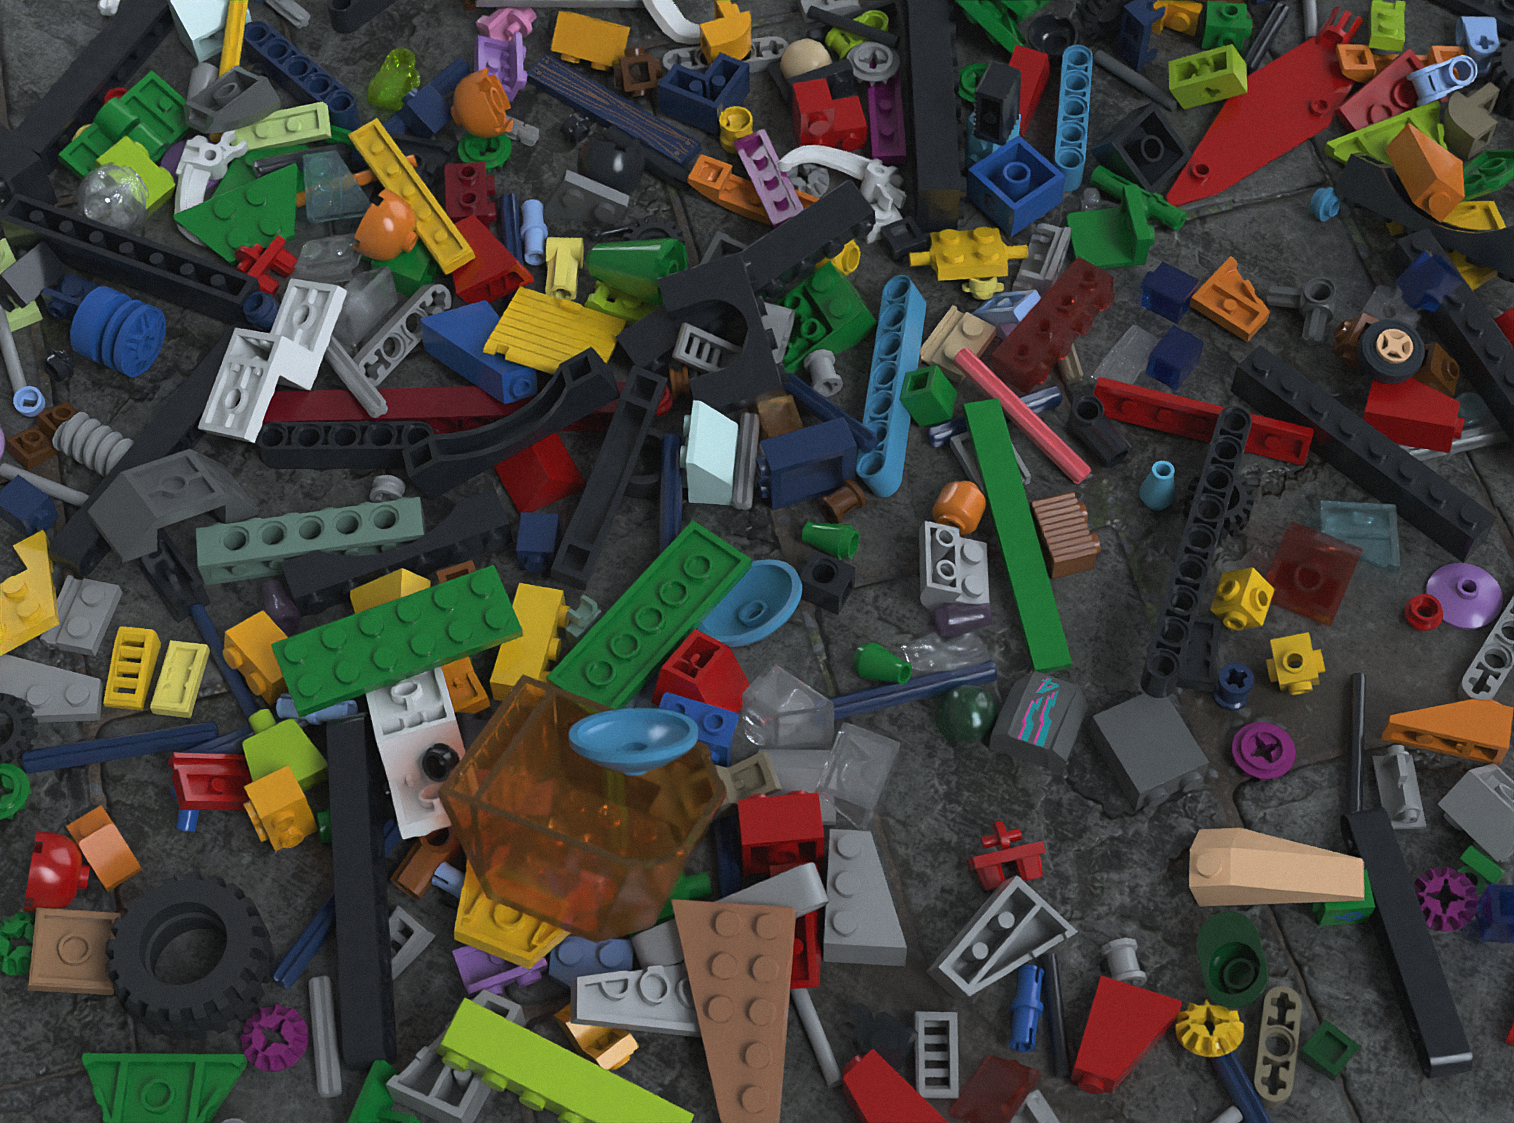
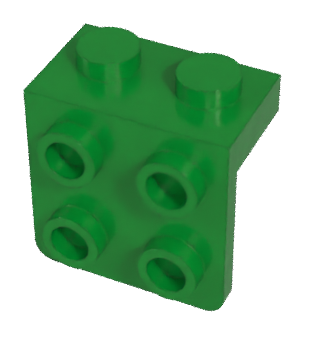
[1066,184,1155,271]

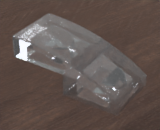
[1092,324,1164,384]
[900,630,990,671]

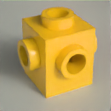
[1210,567,1274,631]
[1266,632,1325,695]

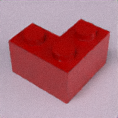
[793,78,867,152]

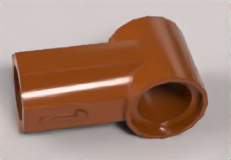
[390,825,460,900]

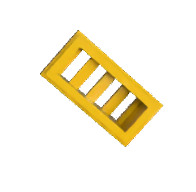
[103,626,161,711]

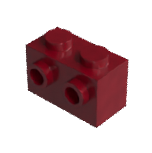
[445,162,497,231]

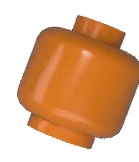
[932,481,987,536]

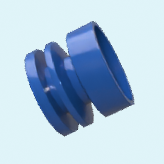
[70,286,166,377]

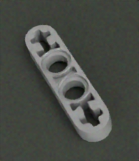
[662,36,788,76]
[352,284,452,387]
[1457,596,1514,701]

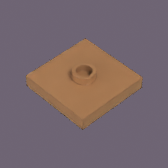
[28,908,121,995]

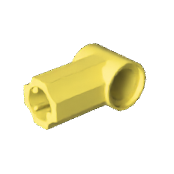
[546,237,584,301]

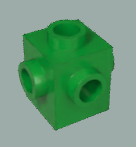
[1201,1,1252,52]

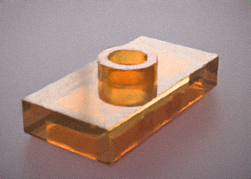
[756,395,803,439]

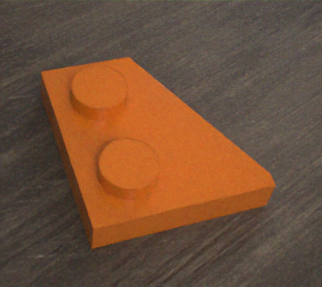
[1189,256,1270,342]

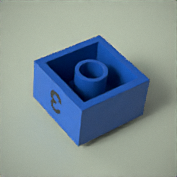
[966,136,1066,237]

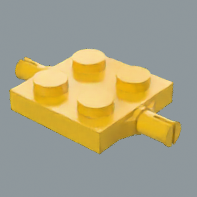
[909,227,1028,281]

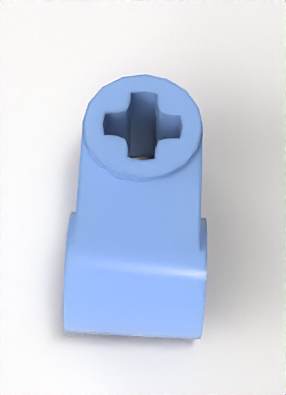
[1456,16,1499,77]
[1406,55,1478,107]

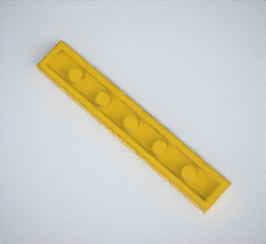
[348,118,476,275]

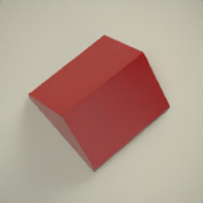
[493,432,586,517]

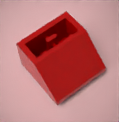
[651,629,754,714]

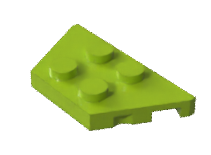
[1324,100,1447,183]

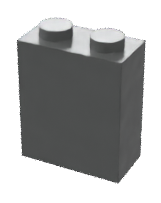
[1088,693,1209,810]

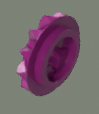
[1231,722,1296,782]
[1413,866,1479,932]
[240,1003,309,1072]

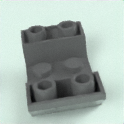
[88,449,259,563]

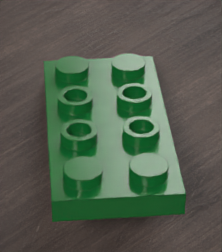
[58,70,193,203]

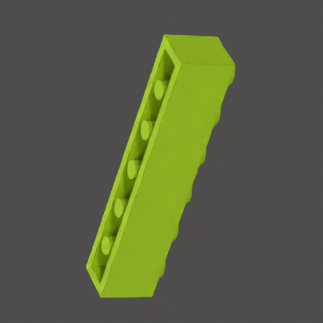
[435,997,694,1123]

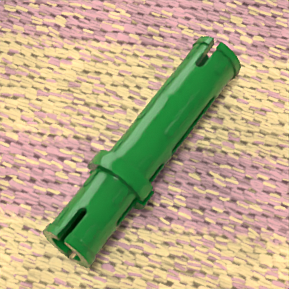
[1089,165,1188,232]

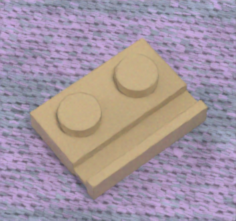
[918,305,997,384]

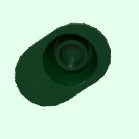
[1197,911,1269,1009]

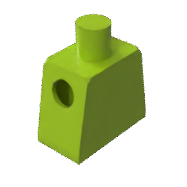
[242,709,329,791]

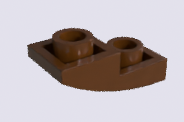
[6,401,79,470]

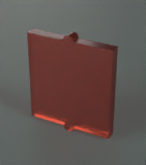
[949,1054,1042,1123]

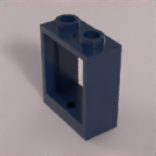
[755,417,857,511]

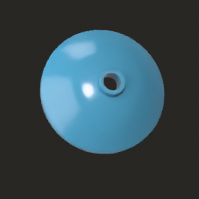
[697,559,802,647]
[569,708,698,776]

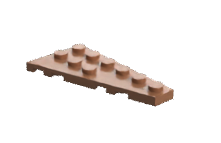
[671,899,796,1123]

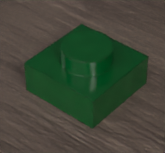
[1298,1019,1360,1082]

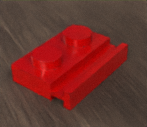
[168,753,253,811]

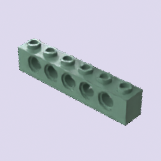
[196,497,427,585]

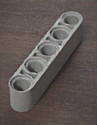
[631,863,829,970]

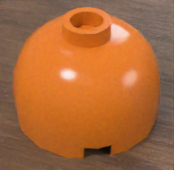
[451,68,513,139]
[352,188,419,261]

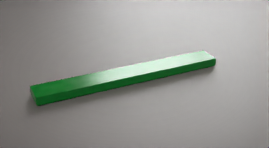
[962,398,1072,673]

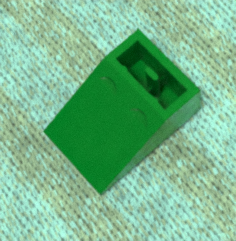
[747,261,878,373]

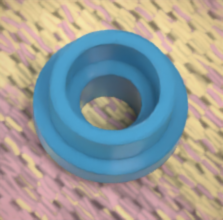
[1310,187,1341,222]

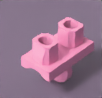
[476,7,537,43]

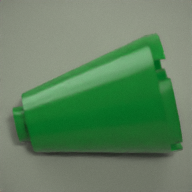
[585,238,687,307]

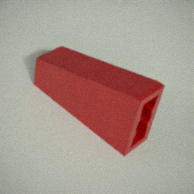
[842,1049,948,1123]

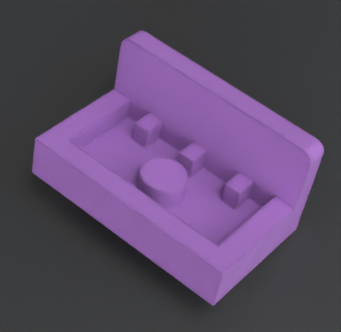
[474,31,527,102]
[452,945,548,1000]

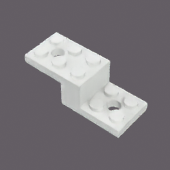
[198,278,347,443]
[366,666,483,840]

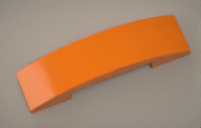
[1335,44,1466,84]
[687,154,821,226]

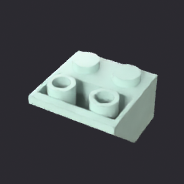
[168,0,252,63]
[680,401,739,505]

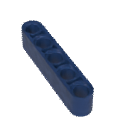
[243,21,360,131]

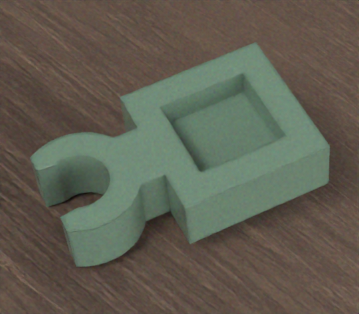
[565,594,602,650]

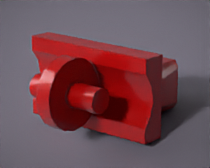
[235,235,298,297]
[966,820,1046,891]

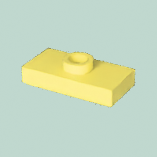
[150,640,210,718]

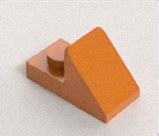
[66,805,143,892]

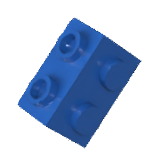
[658,692,739,768]

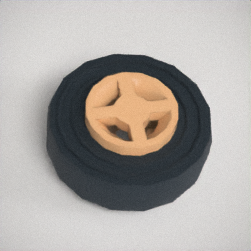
[1357,319,1425,384]

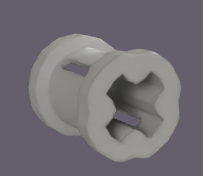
[803,349,843,397]
[1100,938,1147,987]

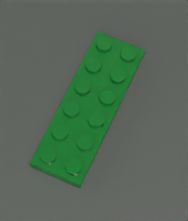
[546,520,752,715]
[271,565,523,718]

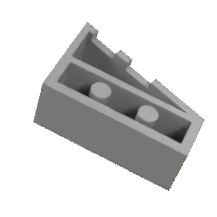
[823,829,907,966]
[926,875,1078,1000]
[386,989,526,1123]

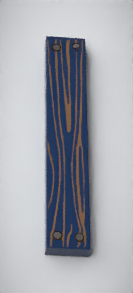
[527,53,701,167]

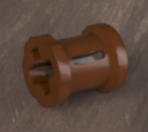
[817,478,867,524]

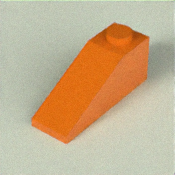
[1381,699,1514,766]

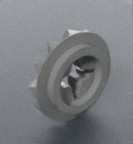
[847,41,900,86]
[786,163,830,198]

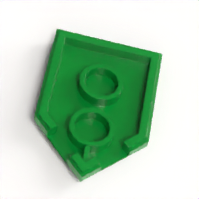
[1460,149,1514,203]

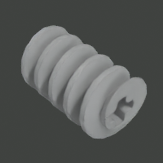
[52,412,134,477]

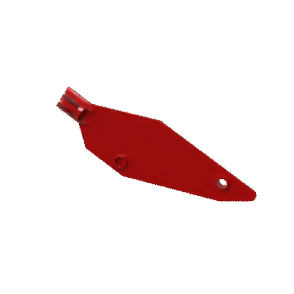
[1166,6,1363,207]

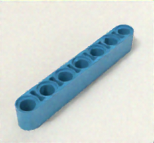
[856,275,926,498]

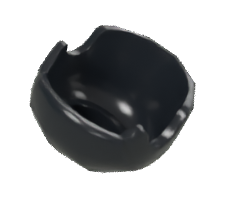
[1028,11,1080,64]

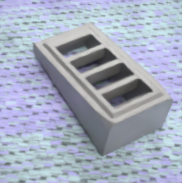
[672,323,742,375]
[389,906,436,980]
[913,1012,959,1099]

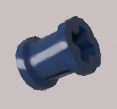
[1213,663,1254,712]

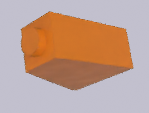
[1385,123,1465,222]

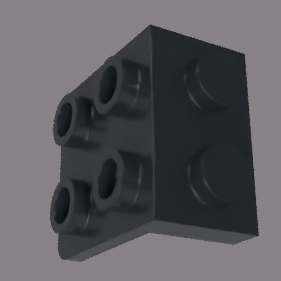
[768,47,854,115]

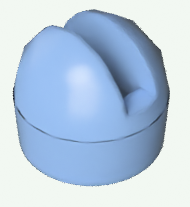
[13,386,45,418]

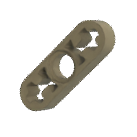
[1251,986,1302,1108]

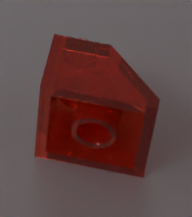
[1266,521,1364,626]

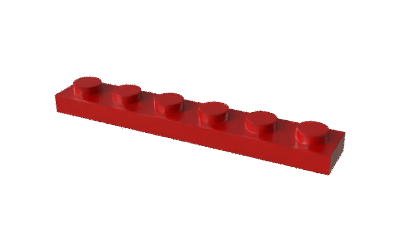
[1094,377,1314,466]

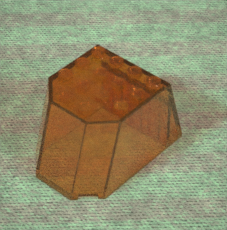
[438,674,727,943]

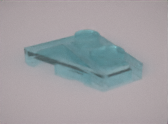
[303,150,371,223]
[1318,501,1401,574]

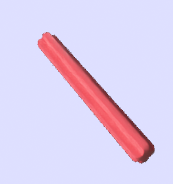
[953,348,1091,484]

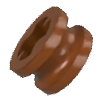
[668,366,691,400]

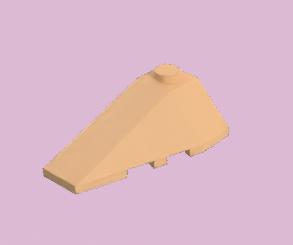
[1189,828,1364,907]

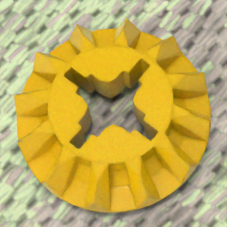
[1175,999,1244,1057]

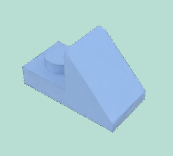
[972,289,1042,345]

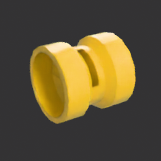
[719,106,753,154]

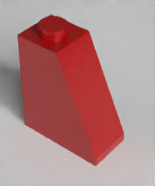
[1009,45,1051,138]
[452,214,534,304]
[1363,378,1465,453]
[1070,975,1182,1094]

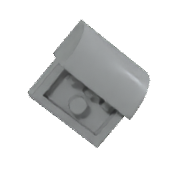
[918,521,990,615]

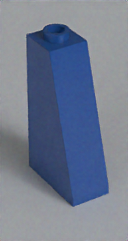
[420,300,538,404]

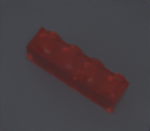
[992,257,1115,394]

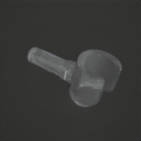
[1080,188,1120,211]

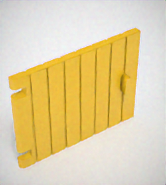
[483,286,626,375]

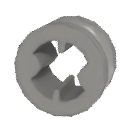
[369,475,406,503]

